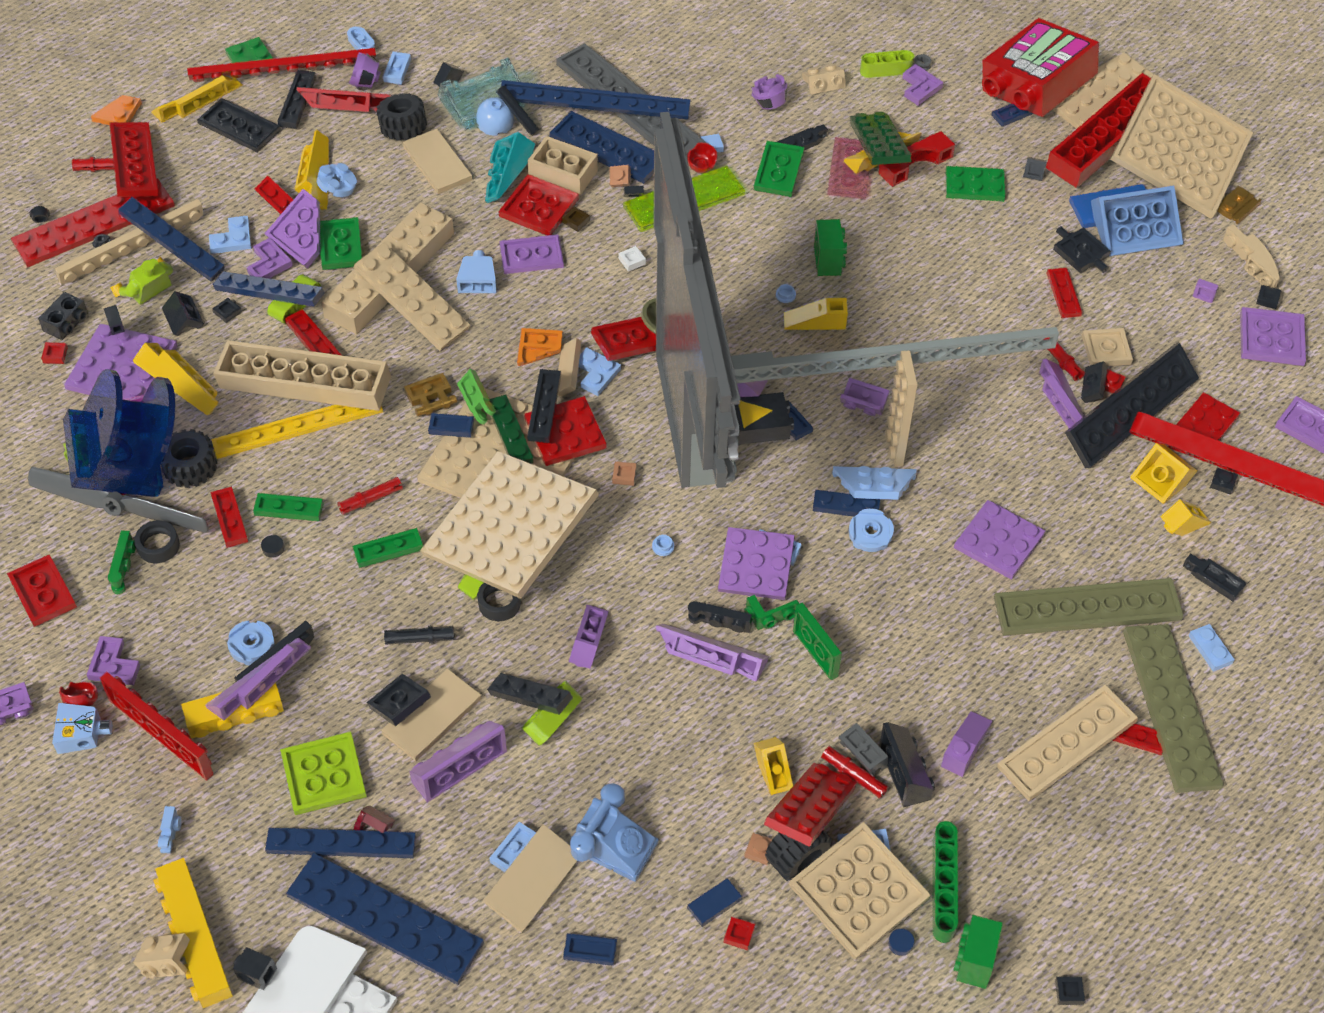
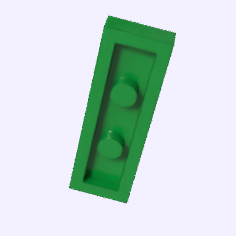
[253,493,324,521]
[352,528,423,568]

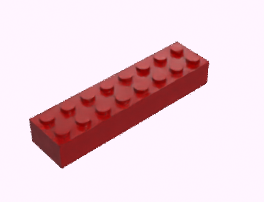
[1046,73,1151,188]

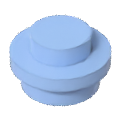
[776,284,796,303]
[652,535,674,556]

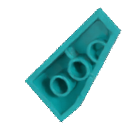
[485,132,535,203]

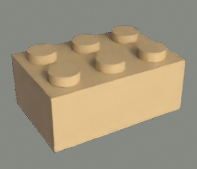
[528,136,598,196]

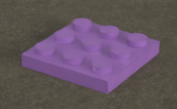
[1240,307,1306,366]
[954,500,1045,580]
[718,527,795,600]

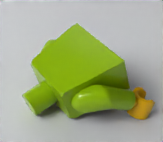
[110,256,173,305]

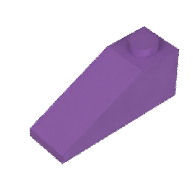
[569,605,609,669]
[941,711,992,777]

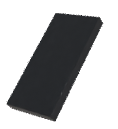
[197,97,281,152]

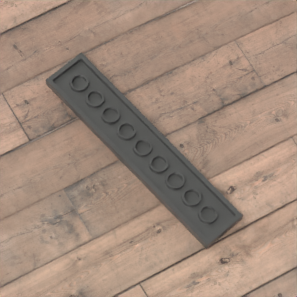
[556,43,706,158]

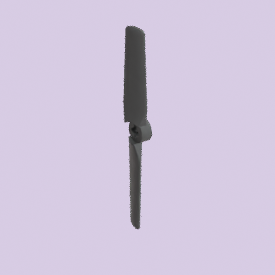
[28,467,209,533]

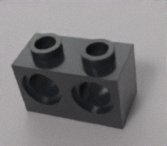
[38,291,88,340]

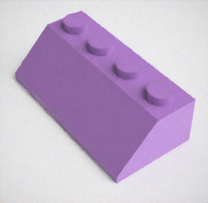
[409,720,507,803]

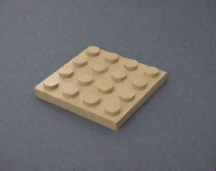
[789,822,931,960]

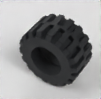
[376,93,427,140]
[158,429,218,488]
[765,829,832,881]

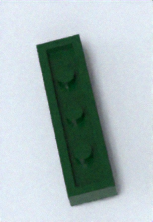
[489,394,534,464]

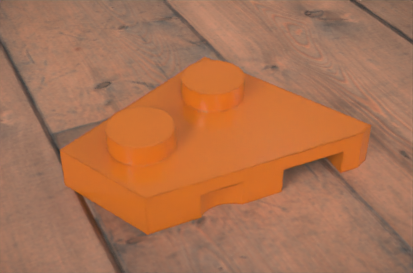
[91,95,142,125]
[517,328,563,366]

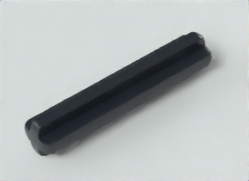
[496,85,538,135]

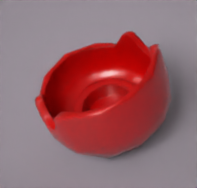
[687,142,718,174]
[59,681,98,707]

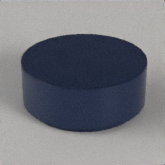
[888,929,914,956]

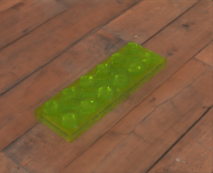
[623,165,745,233]

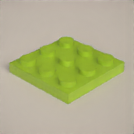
[280,732,367,815]

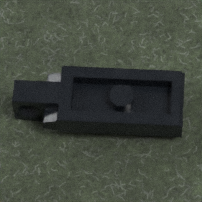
[776,124,828,150]
[1183,553,1247,602]

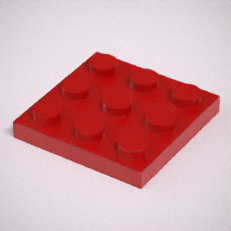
[498,174,579,236]
[524,396,607,467]

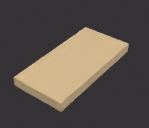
[403,129,472,194]
[381,669,482,761]
[482,824,577,933]

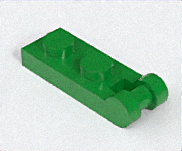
[108,530,136,595]

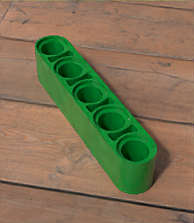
[932,821,958,943]

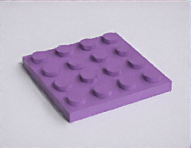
[64,324,177,401]

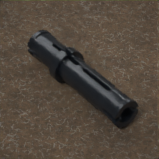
[384,625,455,645]

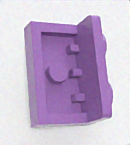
[840,378,890,416]
[0,682,34,725]

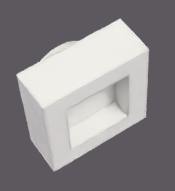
[618,246,646,272]

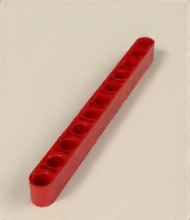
[1129,412,1324,506]

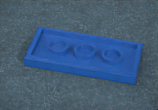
[1069,184,1146,228]

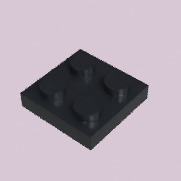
[367,673,431,727]

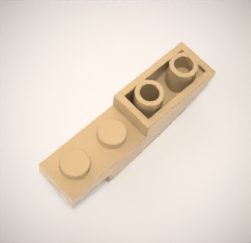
[1223,224,1279,288]

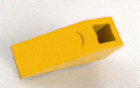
[783,298,848,330]

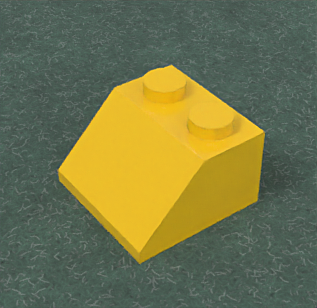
[1130,443,1198,504]

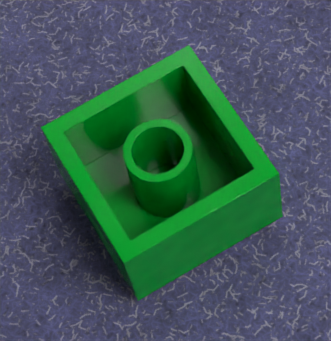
[813,219,847,276]
[953,915,1003,989]

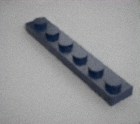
[118,197,225,281]
[212,271,325,307]
[265,828,416,859]

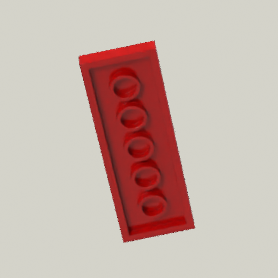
[109,122,158,198]
[100,672,214,781]
[764,763,857,847]

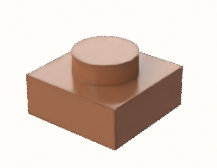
[610,165,631,187]
[612,461,636,486]
[744,833,773,865]

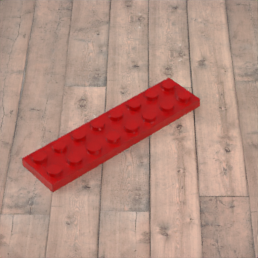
[11,178,175,268]

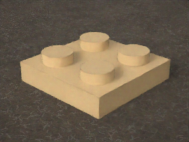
[1082,328,1133,366]

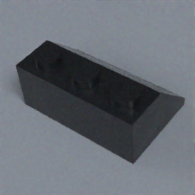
[879,722,935,807]

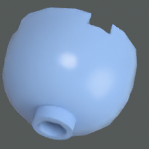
[476,97,514,136]

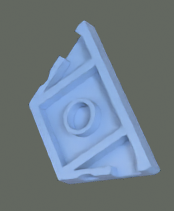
[833,466,917,500]

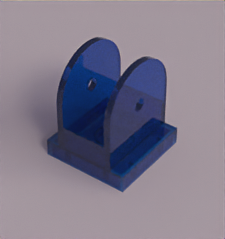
[63,369,176,497]

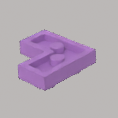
[903,64,944,106]
[246,238,293,279]
[87,636,140,685]

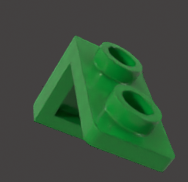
[744,595,799,630]

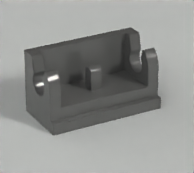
[838,723,888,776]

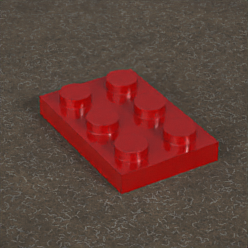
[591,317,656,361]
[1176,392,1240,441]
[7,554,77,627]

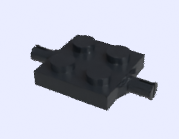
[1053,226,1111,273]

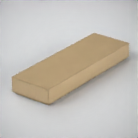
[558,338,582,397]

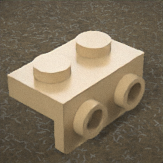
[802,64,846,95]
[133,933,190,978]

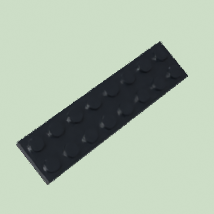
[1065,343,1199,468]

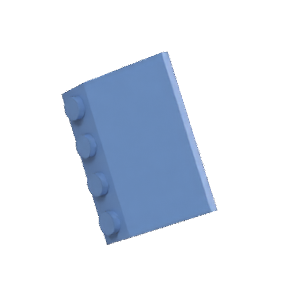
[1091,186,1183,256]

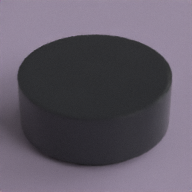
[261,535,284,558]

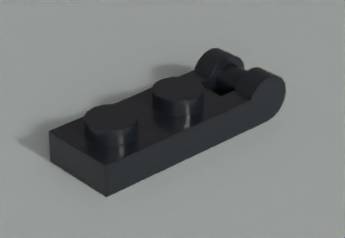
[688,601,752,633]

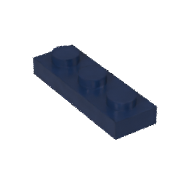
[812,489,880,517]

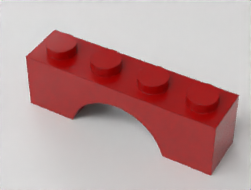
[878,131,955,187]

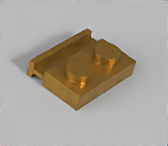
[1217,186,1262,224]

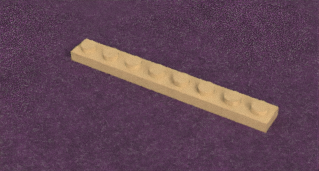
[55,199,204,285]

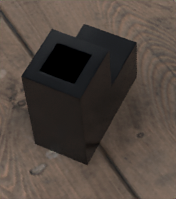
[433,62,464,90]
[103,305,125,335]

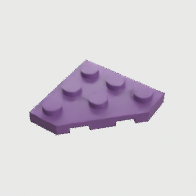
[264,189,320,268]

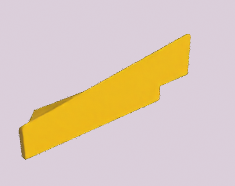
[151,76,243,123]
[294,130,329,210]
[133,343,219,415]

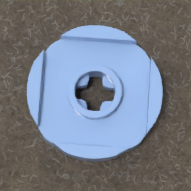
[317,163,357,197]
[849,509,894,552]
[227,621,275,666]

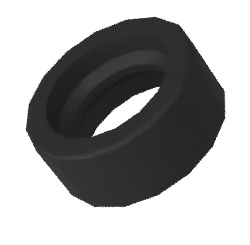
[134,520,180,564]
[477,583,521,622]

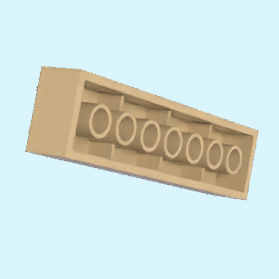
[321,202,454,335]
[213,340,391,411]

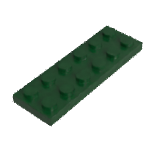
[850,112,911,165]

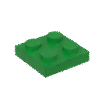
[225,37,273,63]

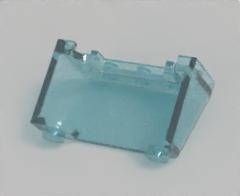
[437,57,525,130]

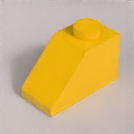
[1160,499,1212,536]
[754,737,793,795]

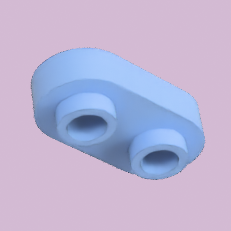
[347,26,375,50]

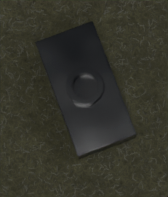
[1081,361,1108,403]

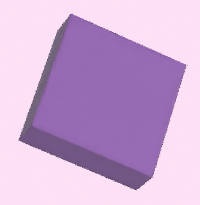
[1193,279,1218,303]

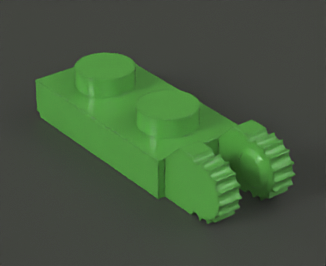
[457,369,496,425]

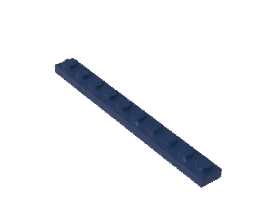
[499,80,690,120]

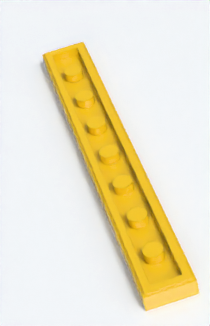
[211,405,383,459]

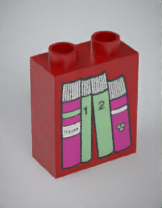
[982,18,1099,117]

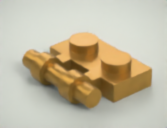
[404,373,457,417]

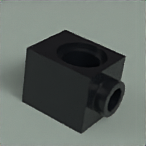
[233,947,277,990]

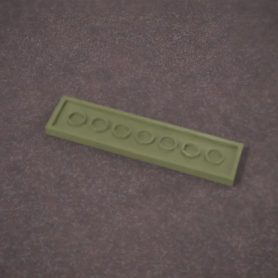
[994,578,1183,636]
[1123,624,1223,793]

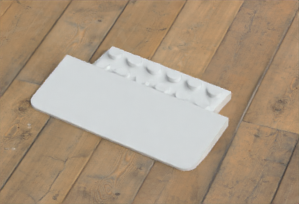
[243,926,397,1013]

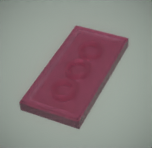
[827,137,869,199]

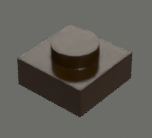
[562,207,590,232]

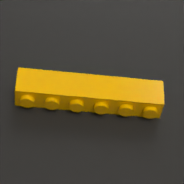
[153,858,233,1008]

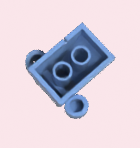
[570,783,659,882]

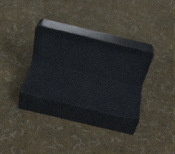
[162,291,204,336]

